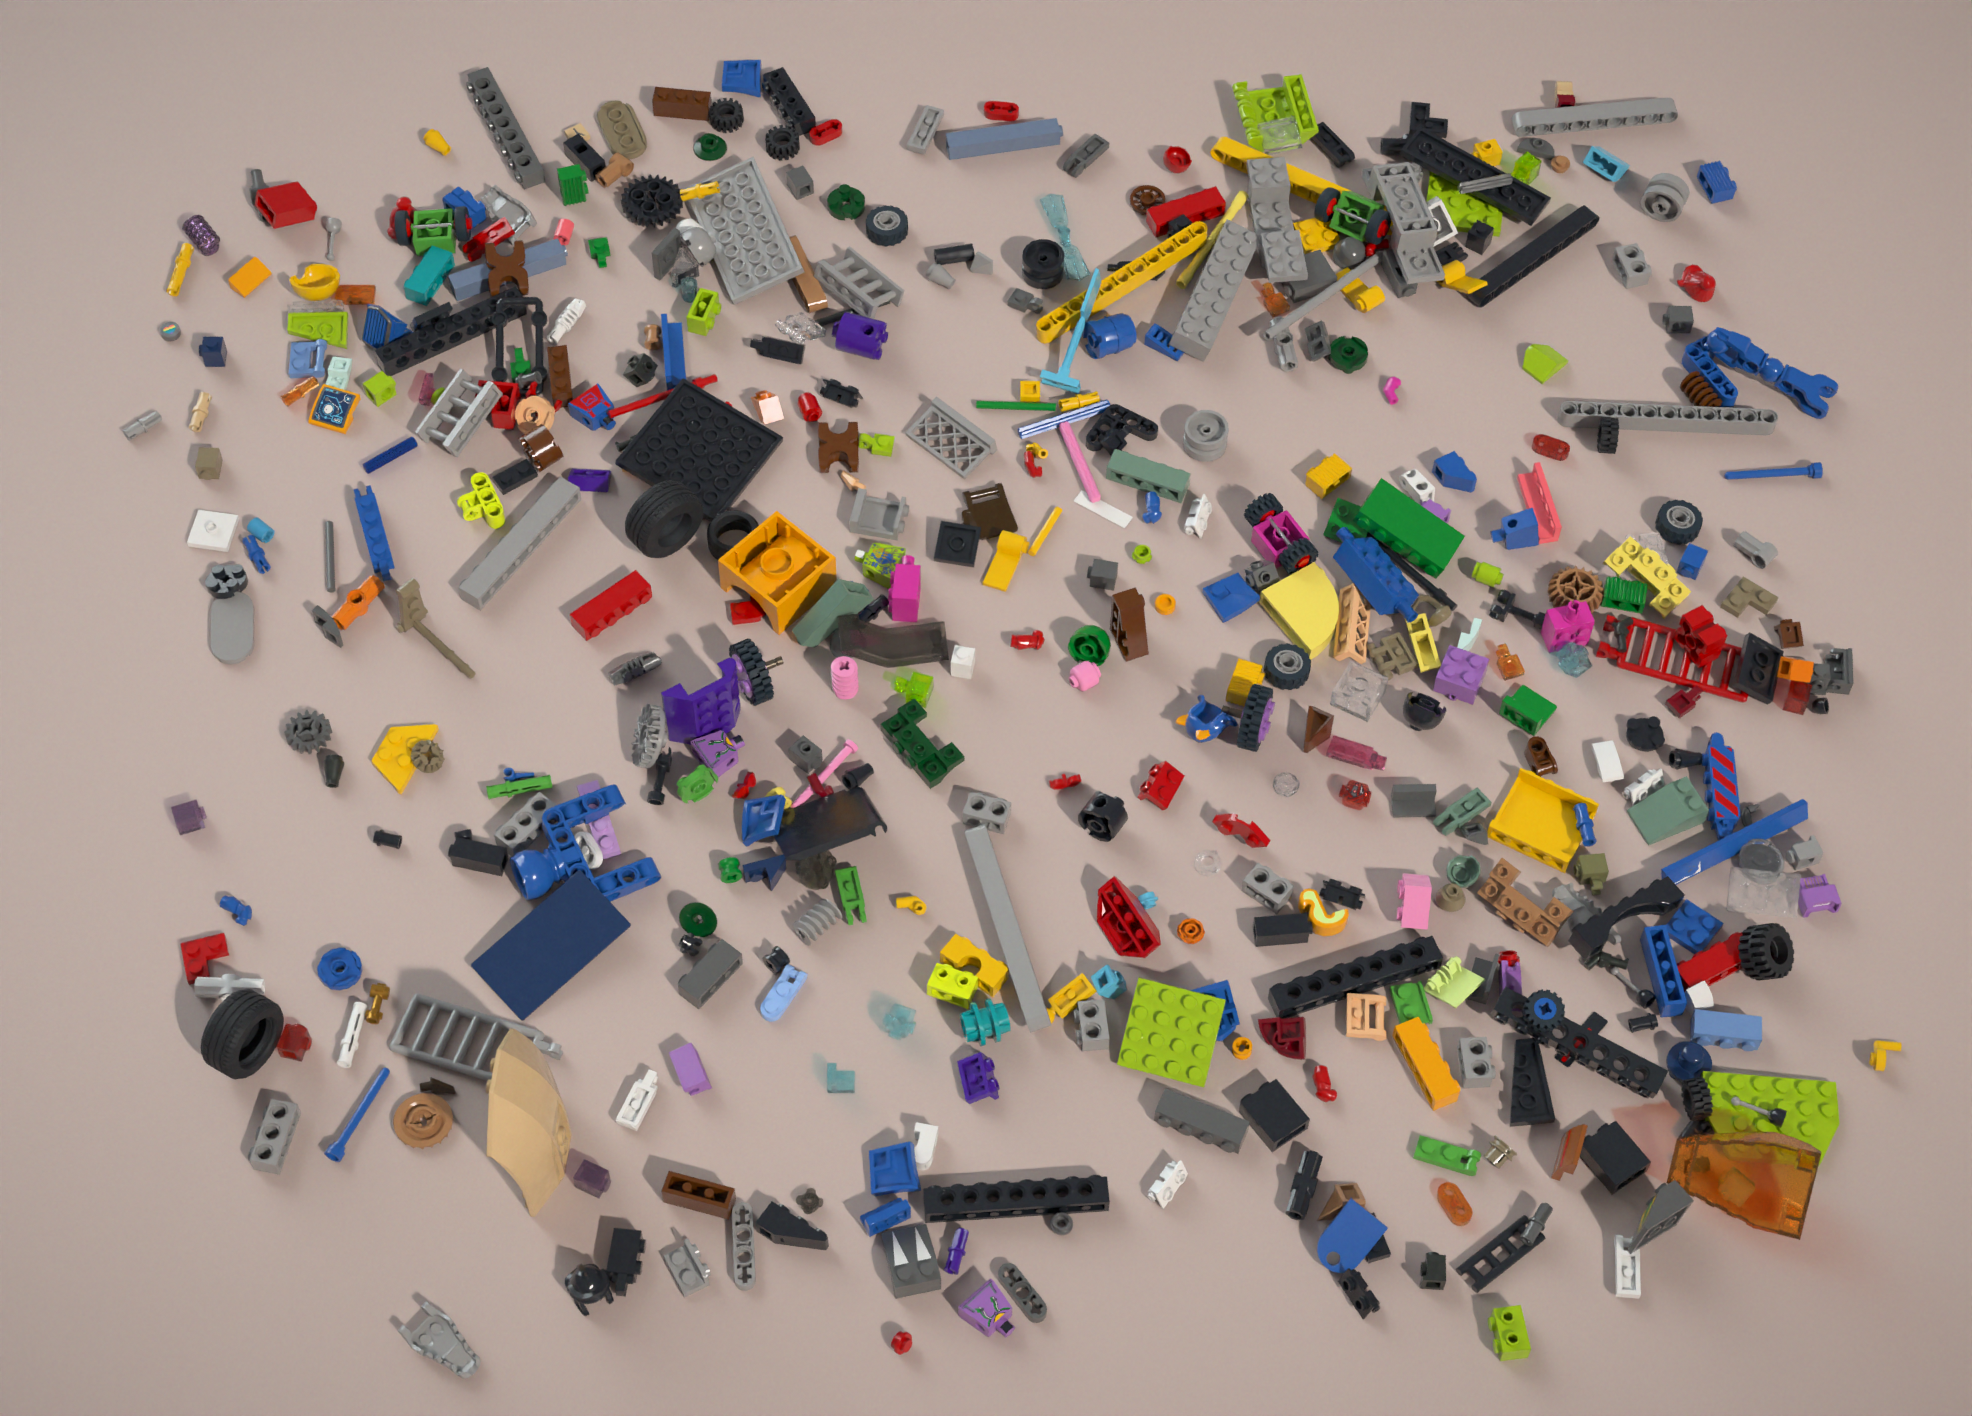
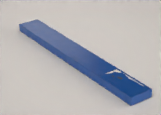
[1661,799,1808,885]

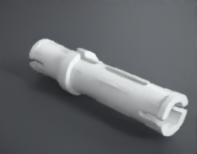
[337,1002,368,1068]

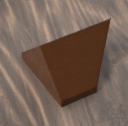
[1303,706,1334,753]

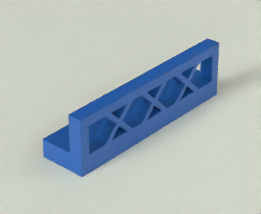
[661,314,686,390]

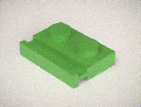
[1389,981,1433,1024]

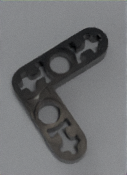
[1086,404,1158,451]

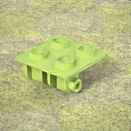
[1424,956,1485,1008]

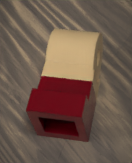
[1555,81,1575,108]

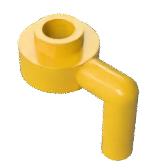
[1869,1040,1901,1071]

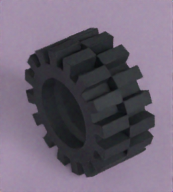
[709,98,744,133]
[765,125,800,161]
[1597,417,1619,454]
[1681,1077,1713,1120]

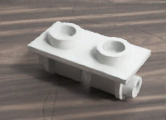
[1184,494,1212,539]
[1622,768,1664,806]
[1147,1160,1188,1209]

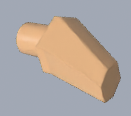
[841,471,866,491]

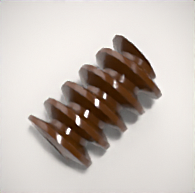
[1680,371,1722,407]

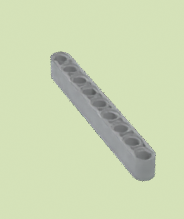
[1511,98,1678,137]

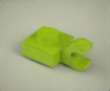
[859,433,895,457]

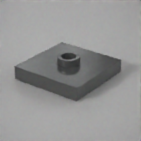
[652,228,682,280]

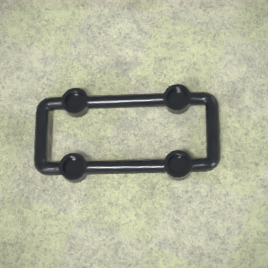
[491,297,548,397]

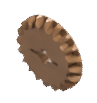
[393,1093,453,1149]

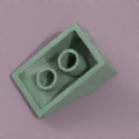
[1627,776,1709,846]

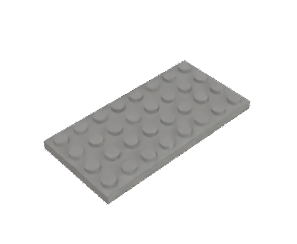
[685,157,804,305]

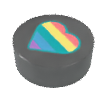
[160,322,181,341]

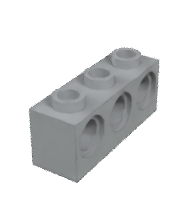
[494,792,557,857]
[248,1099,301,1175]

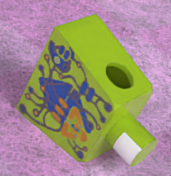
[854,543,906,589]

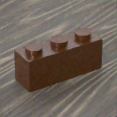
[652,87,712,121]
[547,345,573,408]
[661,1171,736,1220]

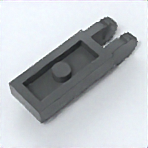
[1063,134,1110,178]

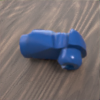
[1142,492,1162,524]
[220,895,252,926]

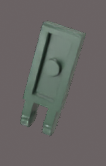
[1433,787,1492,836]

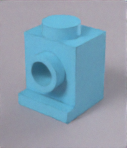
[1091,965,1127,999]

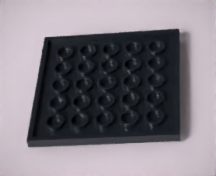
[615,378,783,521]

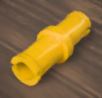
[680,181,720,202]
[1058,391,1100,412]

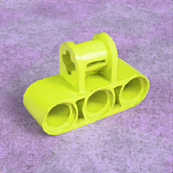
[457,472,505,529]

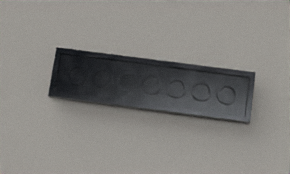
[1400,127,1551,226]

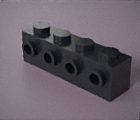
[762,67,816,136]

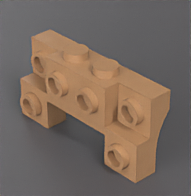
[1477,858,1574,947]

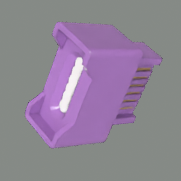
[1796,874,1842,918]

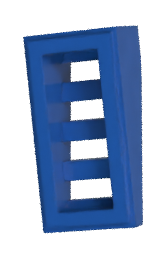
[1144,323,1185,361]

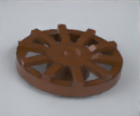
[1130,185,1166,215]

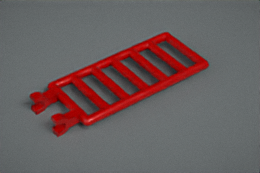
[1596,615,1748,703]

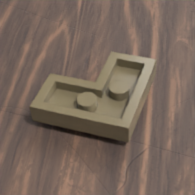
[1720,576,1779,618]

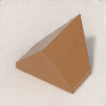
[1317,1183,1366,1221]

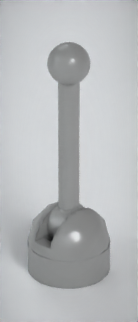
[326,218,342,261]

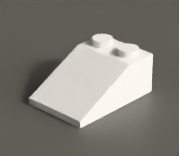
[1390,196,1458,247]

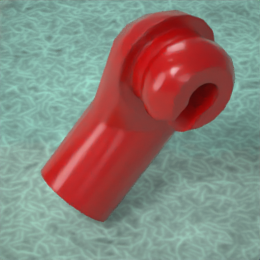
[1024,451,1042,478]

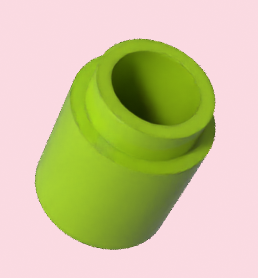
[1472,562,1504,588]

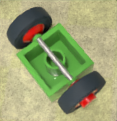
[1314,187,1391,245]
[393,206,472,256]

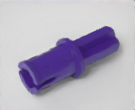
[944,1228,969,1275]

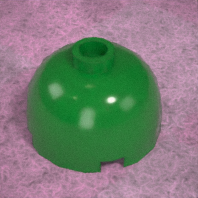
[1068,625,1111,666]

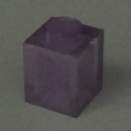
[171,800,207,835]
[573,1159,611,1198]

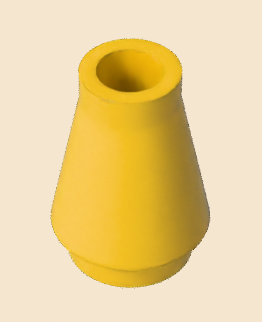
[423,129,451,156]

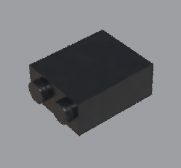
[1239,1079,1310,1152]
[1580,1120,1651,1195]

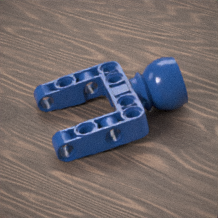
[510,784,661,902]

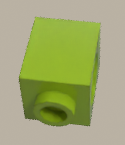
[363,371,397,407]

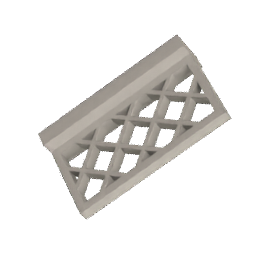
[905,396,997,479]

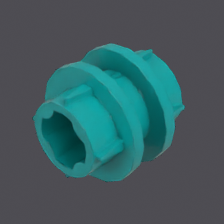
[960,998,1011,1047]

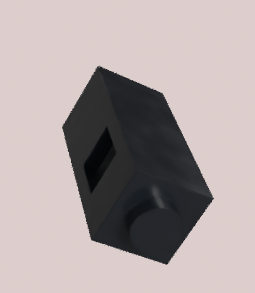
[563,134,606,182]
[448,837,509,877]
[1253,913,1313,947]

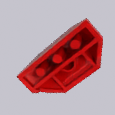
[1097,876,1161,958]

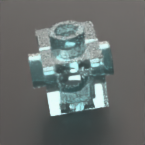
[1556,642,1592,678]
[882,1003,916,1040]

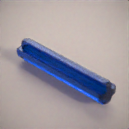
[362,436,418,474]

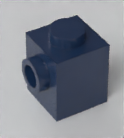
[199,337,227,367]

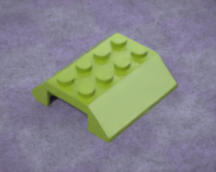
[1232,74,1319,152]

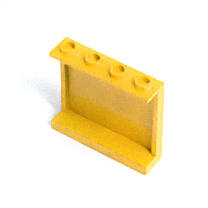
[1487,768,1599,873]

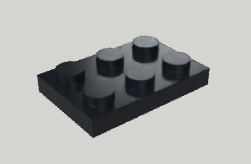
[1733,632,1784,705]

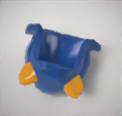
[1176,695,1238,743]

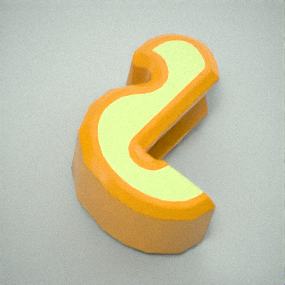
[1298,888,1349,937]

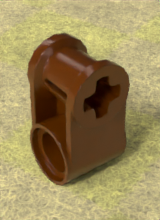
[1524,736,1558,777]

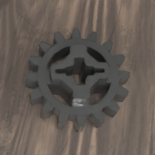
[284,710,332,754]

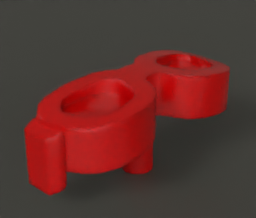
[732,772,756,799]
[1049,774,1081,790]

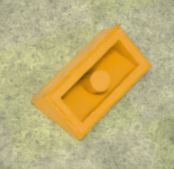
[228,257,272,298]

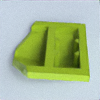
[1522,344,1568,384]

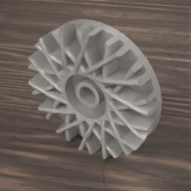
[631,704,668,769]

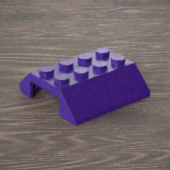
[661,658,741,745]

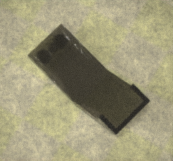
[838,614,949,668]

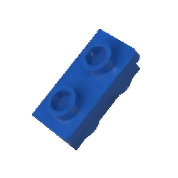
[860,1198,911,1237]

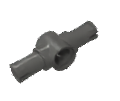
[249,169,269,222]

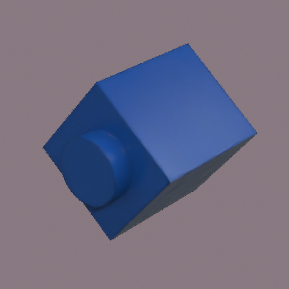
[1677,543,1708,580]

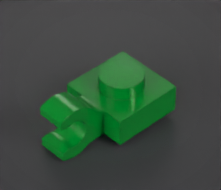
[588,237,611,268]
[510,347,531,383]

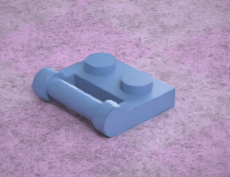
[289,339,327,378]

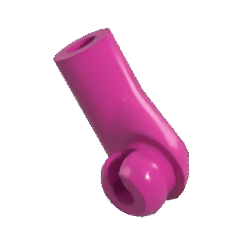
[1383,376,1401,405]

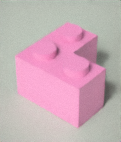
[1396,873,1432,930]

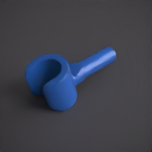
[503,768,534,782]

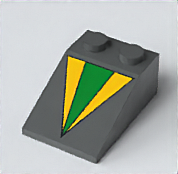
[1627,1180,1694,1254]

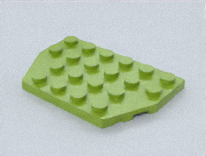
[1701,1071,1840,1167]

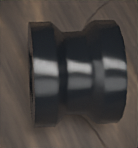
[762,946,790,974]

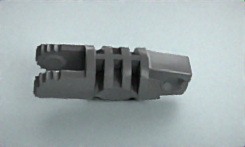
[608,652,662,686]

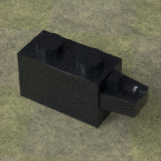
[606,1228,646,1297]

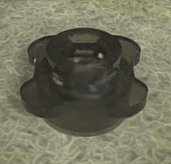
[796,1188,823,1214]

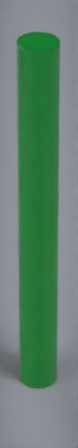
[976,401,1056,411]

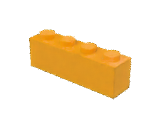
[1392,1017,1460,1111]

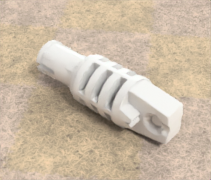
[546,298,586,345]

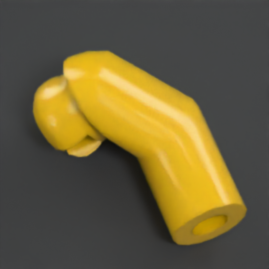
[1026,442,1048,459]
[896,896,927,915]

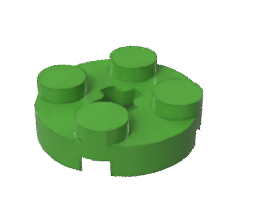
[677,764,718,803]

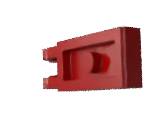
[462,217,515,262]

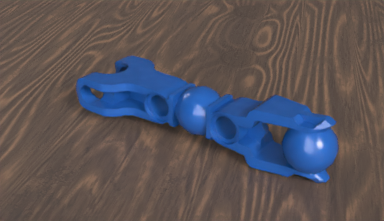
[1704,327,1838,419]

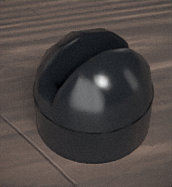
[1812,697,1829,715]
[454,829,472,840]

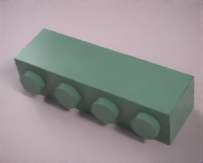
[1106,449,1191,503]

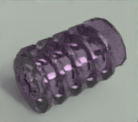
[182,215,220,256]

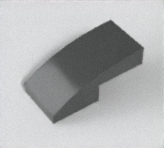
[1305,320,1331,362]
[312,605,343,648]

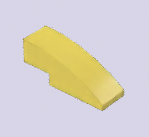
[1405,613,1441,673]

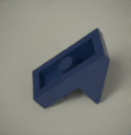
[742,855,786,891]

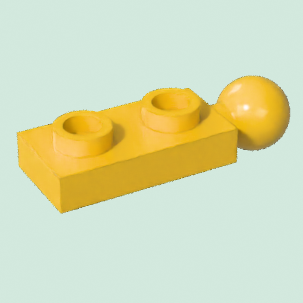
[1046,973,1097,1023]

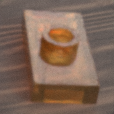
[335,285,376,305]

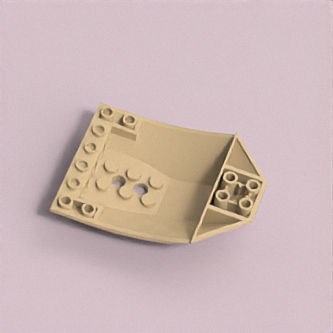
[486,1028,572,1217]

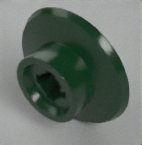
[693,133,727,161]
[679,902,717,937]

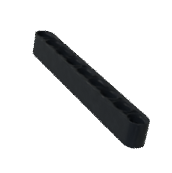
[1466,205,1600,308]

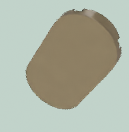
[597,100,647,160]

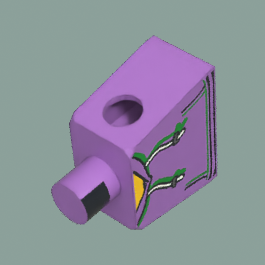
[690,730,745,777]
[958,1278,1015,1338]

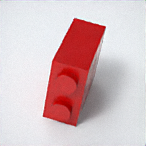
[255,181,317,229]

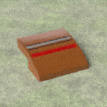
[1551,1124,1588,1181]

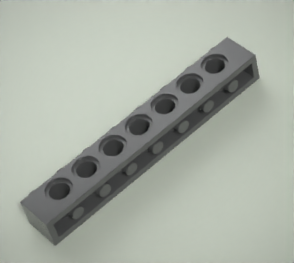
[466,67,545,190]

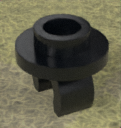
[678,932,703,956]

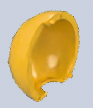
[289,264,340,302]

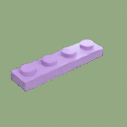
[577,780,621,860]

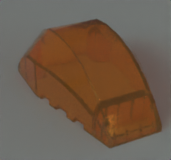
[1666,1132,1821,1240]

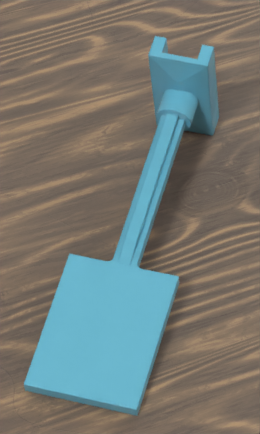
[1040,268,1102,394]

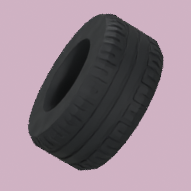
[625,480,703,558]

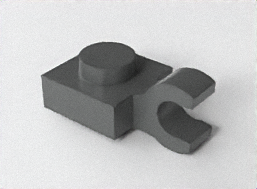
[1007,288,1043,314]

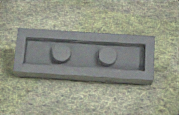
[907,105,944,155]

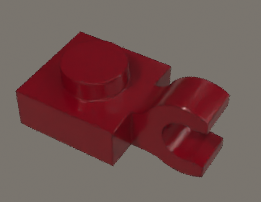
[1665,685,1703,719]

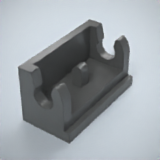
[1825,648,1854,695]

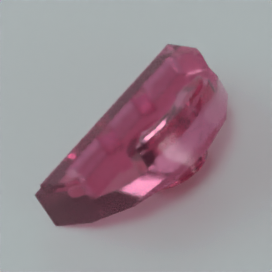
[419,373,436,406]

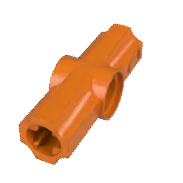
[332,575,385,631]

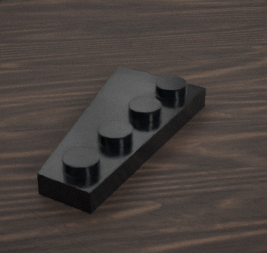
[1510,1038,1555,1127]

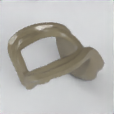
[1411,595,1452,627]

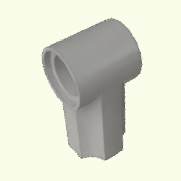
[1734,531,1778,569]

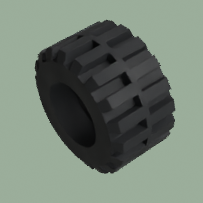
[1738,923,1794,981]

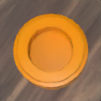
[1155,594,1176,615]

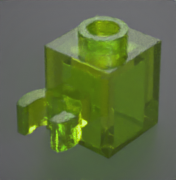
[1510,151,1542,185]
[894,671,934,708]

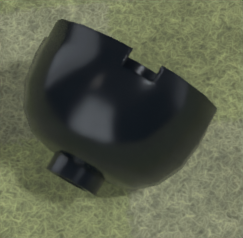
[1403,692,1447,731]

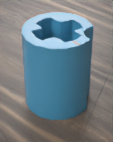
[247,517,275,543]

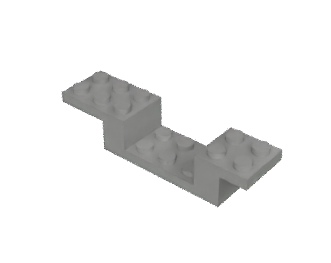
[1246,157,1308,283]
[1362,162,1445,284]

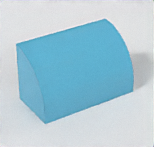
[1583,146,1630,182]

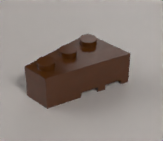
[1110,587,1149,662]

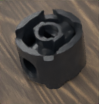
[1078,791,1128,842]

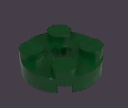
[827,184,865,221]
[1328,336,1368,374]

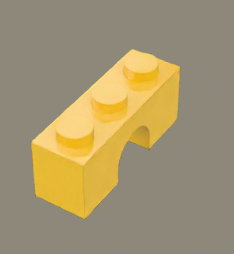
[940,934,1009,998]

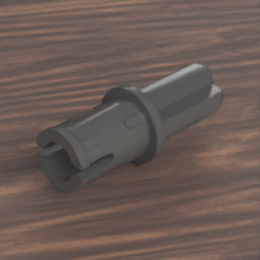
[1520,1203,1553,1246]

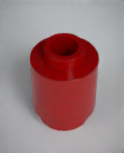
[798,392,822,422]

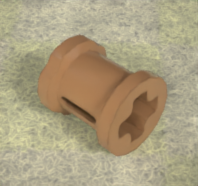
[644,324,662,350]

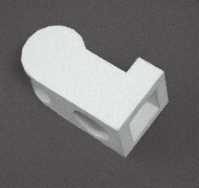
[1399,469,1435,505]
[914,1122,939,1170]

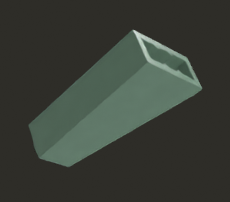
[792,579,874,648]

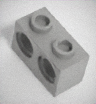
[1612,243,1652,289]
[963,792,1011,834]
[1241,863,1294,914]
[1073,999,1110,1052]
[1457,1037,1496,1089]

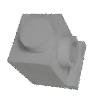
[1786,835,1823,871]

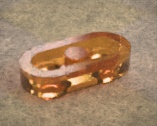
[1436,1182,1473,1226]

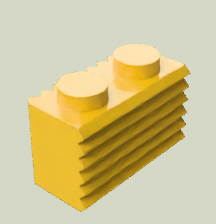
[1305,453,1352,499]
[1226,658,1265,707]

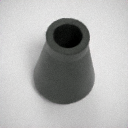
[323,755,345,788]

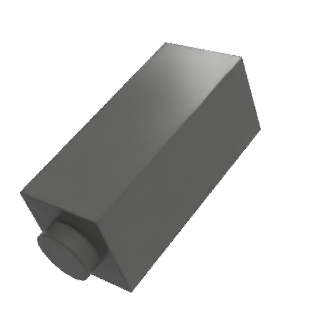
[1381,249,1418,298]

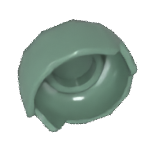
[1446,855,1481,888]

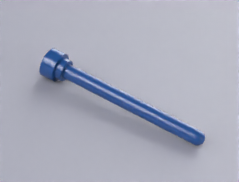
[1724,462,1823,480]
[324,1068,390,1162]

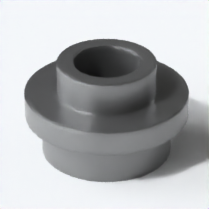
[1050,1212,1073,1236]

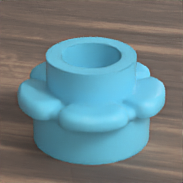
[1137,892,1158,910]

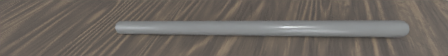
[1263,251,1383,341]

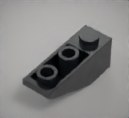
[755,1201,829,1250]

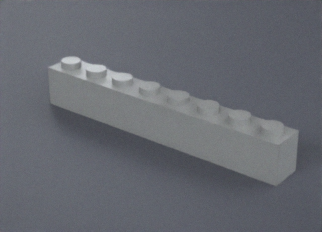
[459,477,581,611]

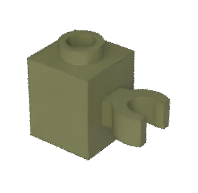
[1573,853,1609,895]

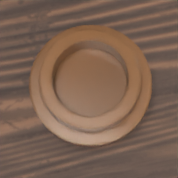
[1551,155,1570,173]

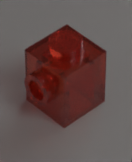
[1782,680,1812,715]
[277,1023,312,1062]

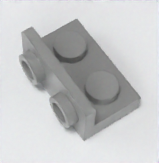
[664,1239,711,1298]

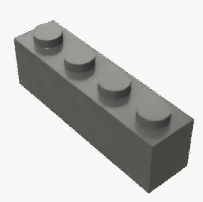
[1154,1088,1250,1154]

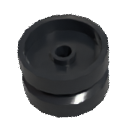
[1022,239,1065,289]

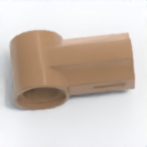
[595,153,634,188]

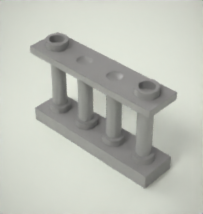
[814,246,904,319]
[415,368,503,457]

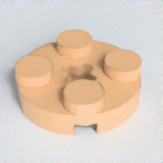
[515,396,555,434]

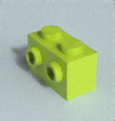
[686,288,722,336]
[1488,1305,1531,1361]

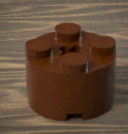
[518,424,564,473]

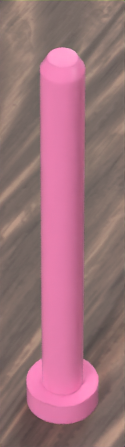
[791,739,858,808]

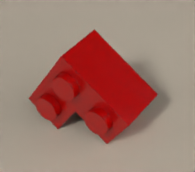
[475,380,521,430]

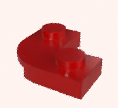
[730,595,766,625]
[1212,813,1271,848]

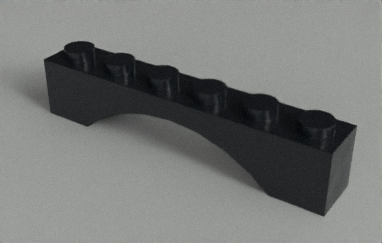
[1568,876,1685,960]

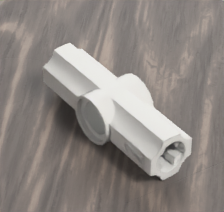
[194,974,265,1001]

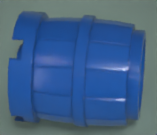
[1082,313,1137,359]

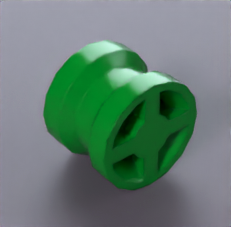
[718,857,742,883]

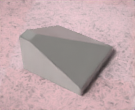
[970,252,993,275]

